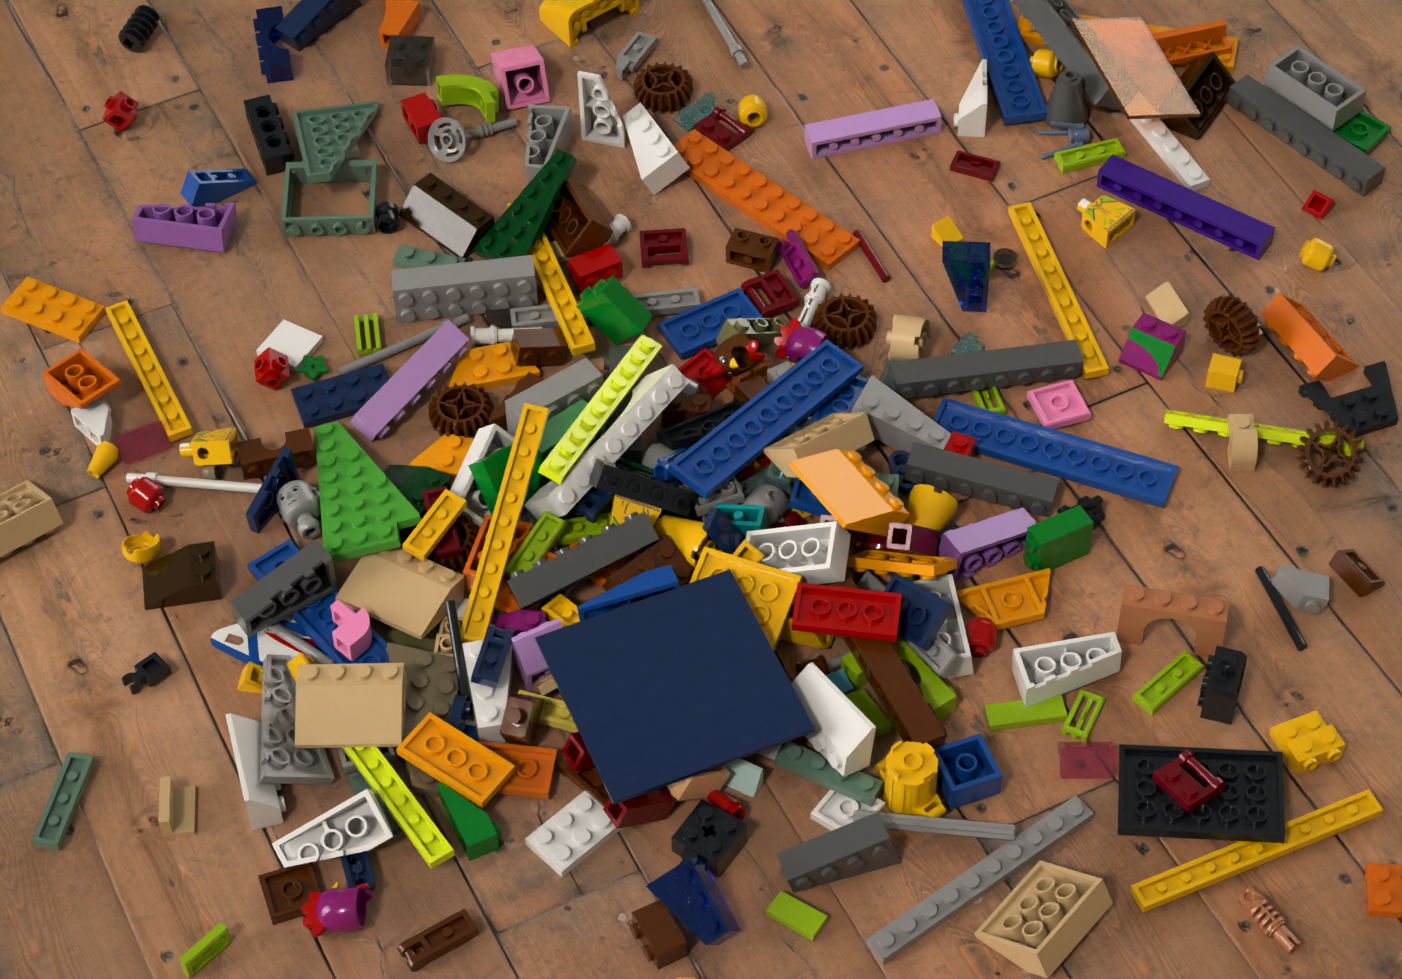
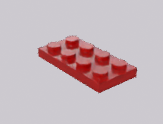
[791,582,902,642]

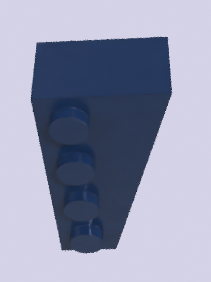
[275,0,362,52]

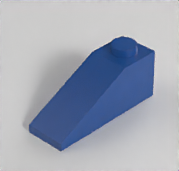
[181,168,256,207]

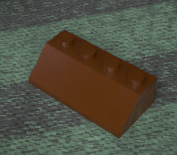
[547,178,614,258]

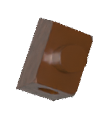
[500,694,545,746]

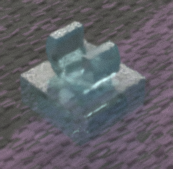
[951,332,985,355]

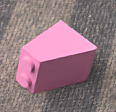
[491,45,550,110]

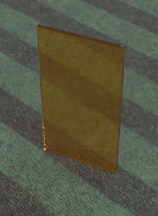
[1070,17,1200,119]

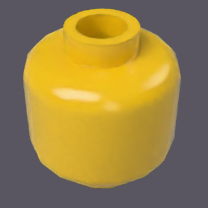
[1030,49,1064,78]
[738,95,768,128]
[1299,237,1336,272]

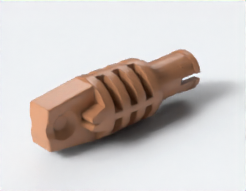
[1238,887,1303,955]

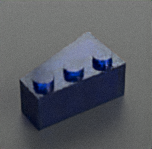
[942,241,990,312]
[646,858,741,945]

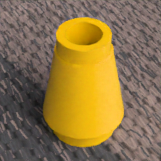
[87,441,120,479]

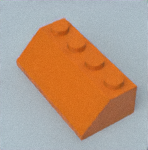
[1260,293,1359,381]

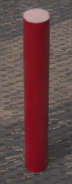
[853,229,891,283]

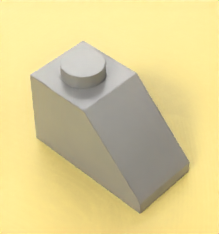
[1271,565,1329,615]

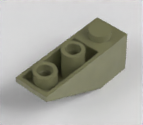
[715,317,788,350]

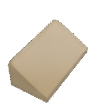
[1145,281,1189,327]

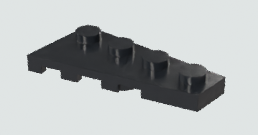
[657,399,744,450]

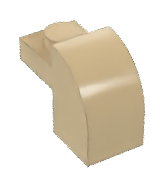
[1227,414,1258,472]

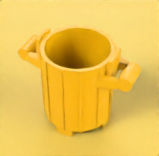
[875,741,946,817]

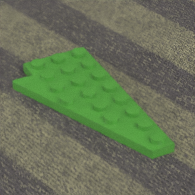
[314,421,422,564]

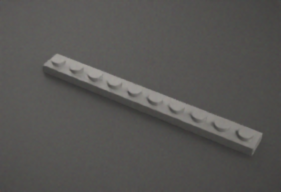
[866,795,1094,965]

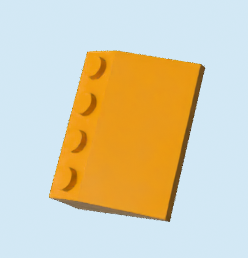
[789,449,910,537]

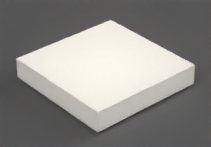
[256,319,324,373]
[810,789,886,831]

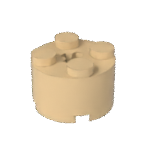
[886,314,931,362]

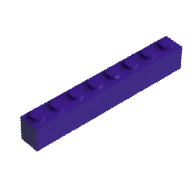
[1097,154,1275,260]

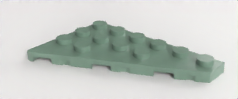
[292,100,379,184]

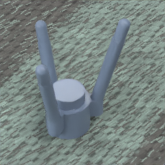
[1038,121,1090,160]

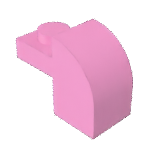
[330,600,372,662]

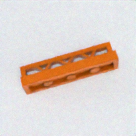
[1139,19,1232,70]

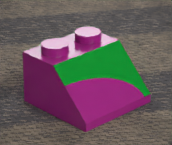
[1119,312,1186,381]

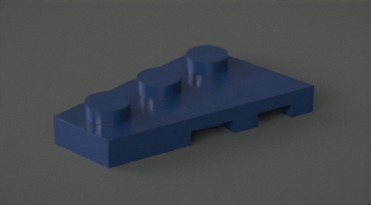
[245,447,300,534]

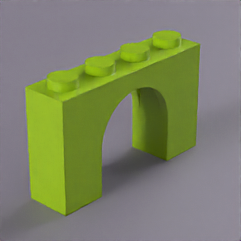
[841,635,957,737]

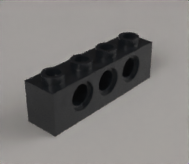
[243,95,295,176]
[589,458,696,517]

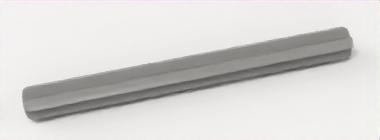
[853,810,1016,841]

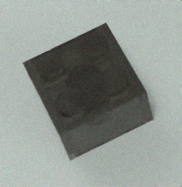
[385,35,436,86]

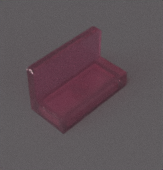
[112,420,170,464]
[1058,742,1114,779]

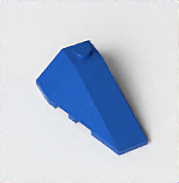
[577,565,679,621]

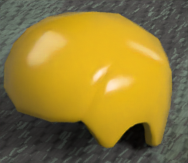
[121,531,161,565]

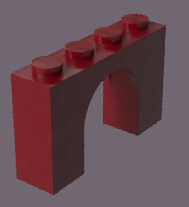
[820,515,939,556]
[561,732,677,829]

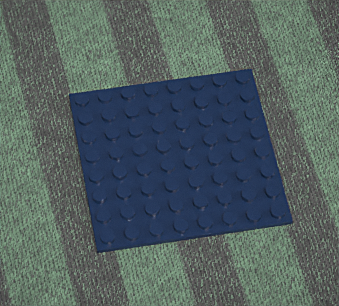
[535,569,815,805]

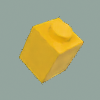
[1205,353,1244,393]

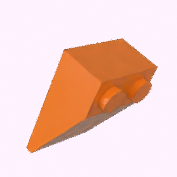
[42,348,121,409]

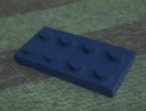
[291,363,389,428]

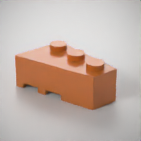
[463,514,534,592]

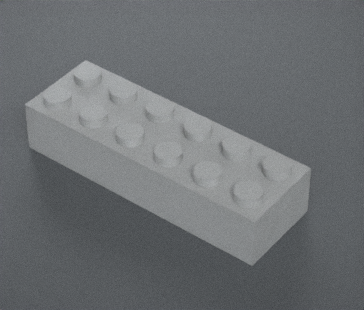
[391,255,538,323]

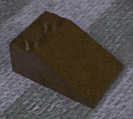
[142,541,222,610]

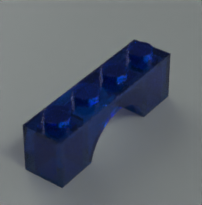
[253,6,294,84]

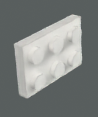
[525,791,622,877]

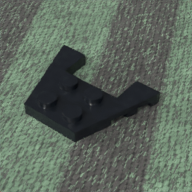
[1298,361,1398,438]

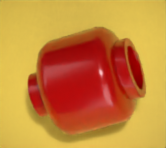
[126,477,165,513]
[964,617,998,657]

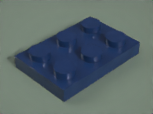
[883,573,954,651]

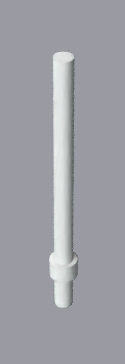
[126,472,262,493]

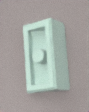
[724,759,763,797]

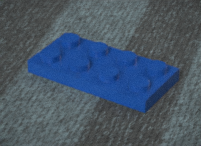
[657,288,763,360]

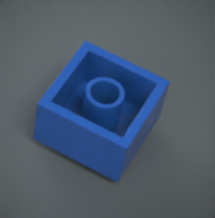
[933,733,1002,809]

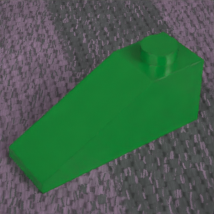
[437,782,502,861]

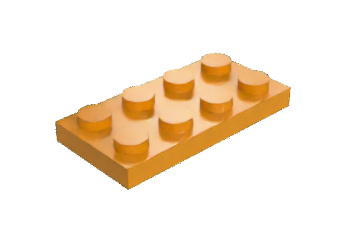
[0,276,106,343]
[846,548,957,580]
[396,712,515,808]

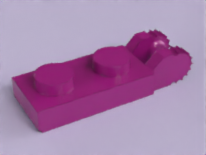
[779,229,820,290]

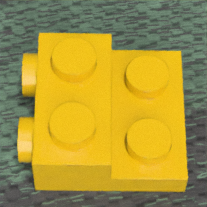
[1269,710,1346,774]

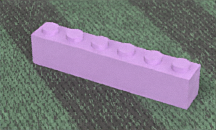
[804,99,942,159]
[350,320,469,442]

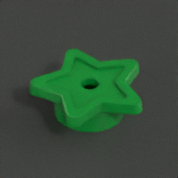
[297,355,329,381]

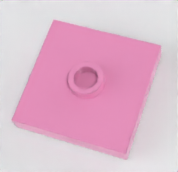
[1027,379,1091,429]

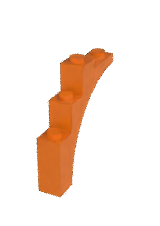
[379,0,421,51]

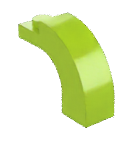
[436,74,499,123]

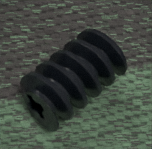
[118,5,160,53]

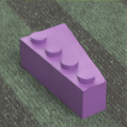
[132,202,237,252]
[936,507,1037,585]

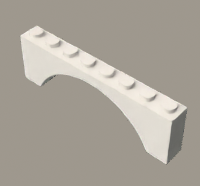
[524,364,689,520]

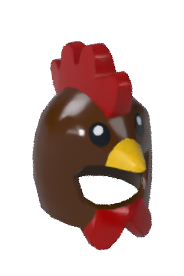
[704,331,765,377]

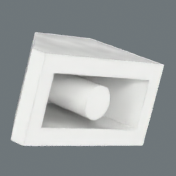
[70,398,113,446]

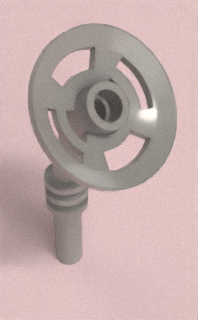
[428,117,517,163]

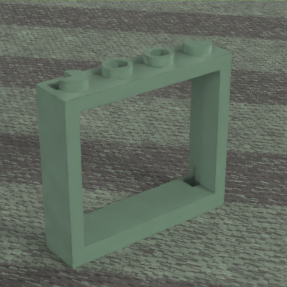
[281,159,379,237]

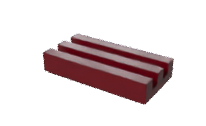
[950,150,1001,182]

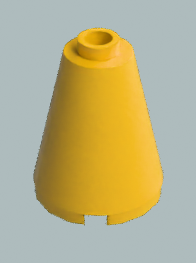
[905,484,958,532]
[653,515,722,569]

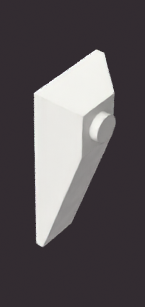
[577,71,626,148]

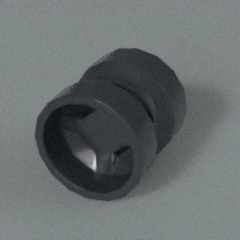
[375,202,400,234]

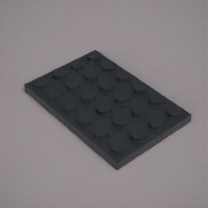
[1118,744,1285,843]

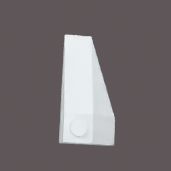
[954,59,987,137]
[272,789,394,868]

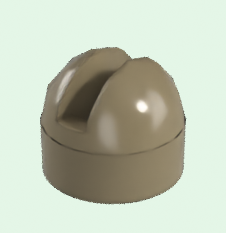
[201,465,222,480]

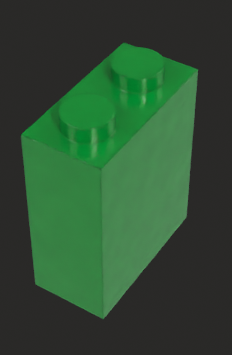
[576,276,653,345]
[468,444,537,515]
[1023,505,1094,572]

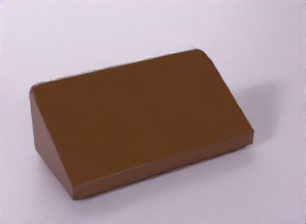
[1329,549,1385,597]

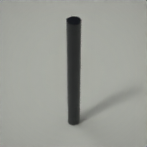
[1255,566,1307,651]
[445,600,471,701]

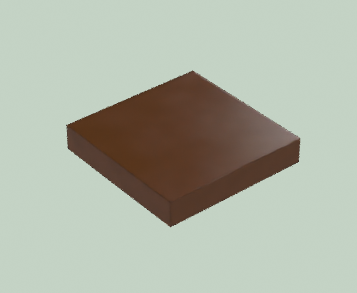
[258,863,321,925]

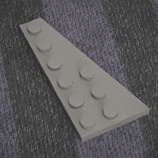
[259,654,335,785]

